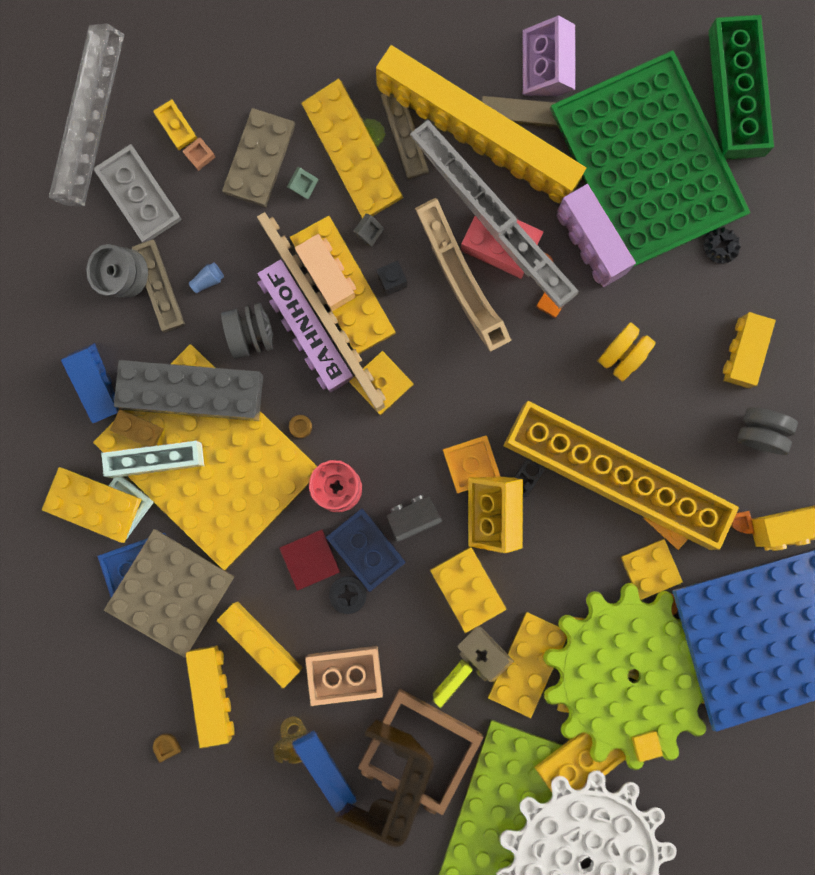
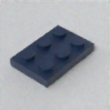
[326,508,406,592]

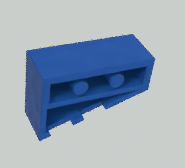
[61,343,119,424]

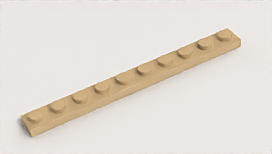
[257,212,386,412]

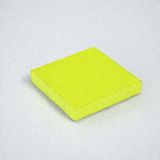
[433,659,472,708]

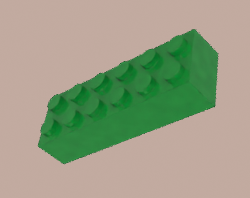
[708,15,774,159]

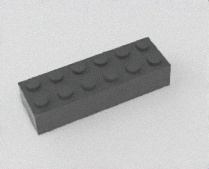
[114,360,263,421]

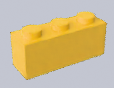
[723,312,776,389]

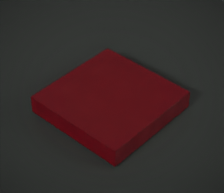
[279,529,340,591]

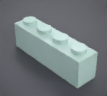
[101,441,204,478]

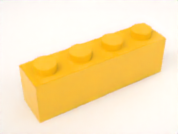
[216,602,303,688]
[186,645,235,748]

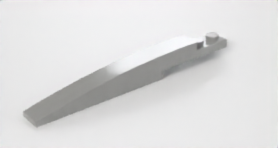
[410,120,578,309]

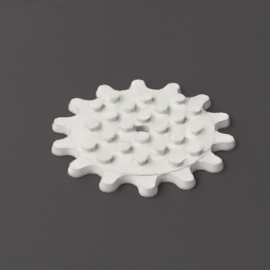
[496,770,677,875]

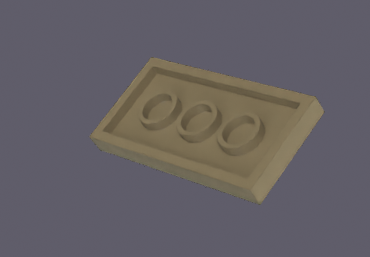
[222,108,295,207]

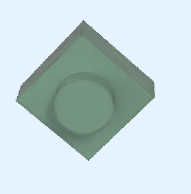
[287,167,319,199]

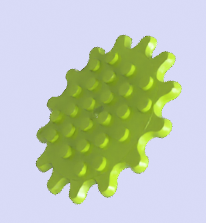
[543,583,706,770]

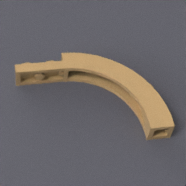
[415,198,511,351]

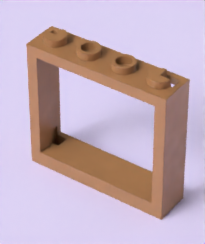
[358,688,483,815]

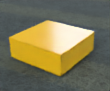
[631,731,663,762]

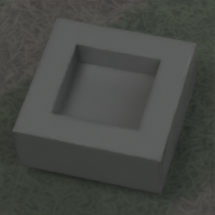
[353,213,385,247]

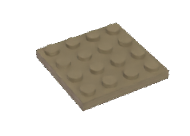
[104,529,235,658]

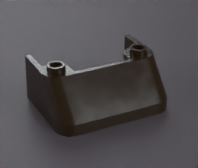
[335,720,433,847]

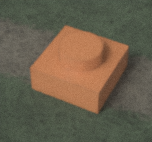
[183,137,215,171]

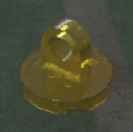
[273,716,319,764]

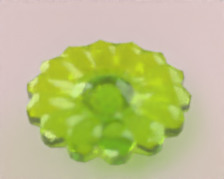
[363,118,385,147]

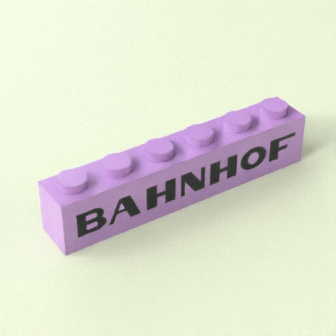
[257,259,353,393]

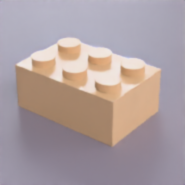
[306,646,383,706]

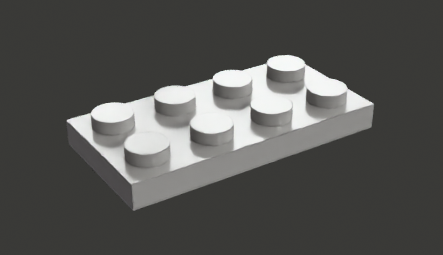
[93,144,182,243]

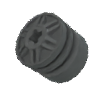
[221,302,273,359]

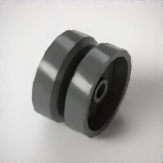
[86,244,148,298]
[737,408,798,455]

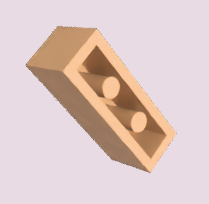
[295,234,356,311]

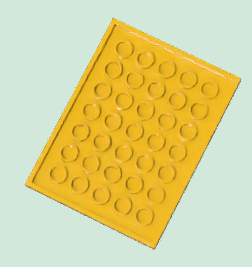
[93,344,318,571]

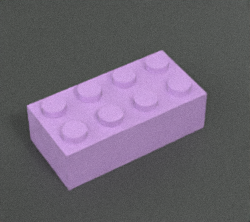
[557,184,636,287]

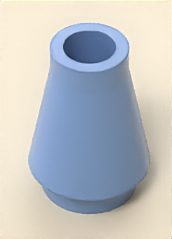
[189,262,224,293]

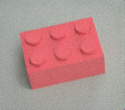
[460,216,543,279]

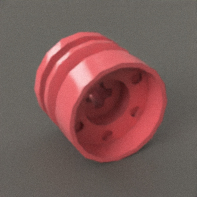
[309,460,362,513]

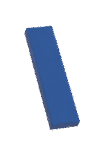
[292,731,357,813]

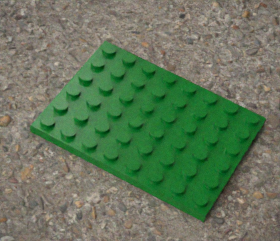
[550,50,751,268]

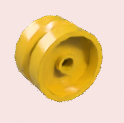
[597,322,656,382]

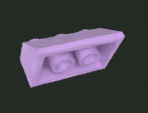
[523,15,575,96]

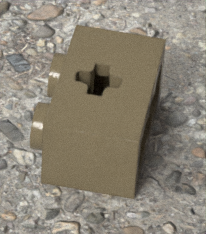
[457,627,514,682]

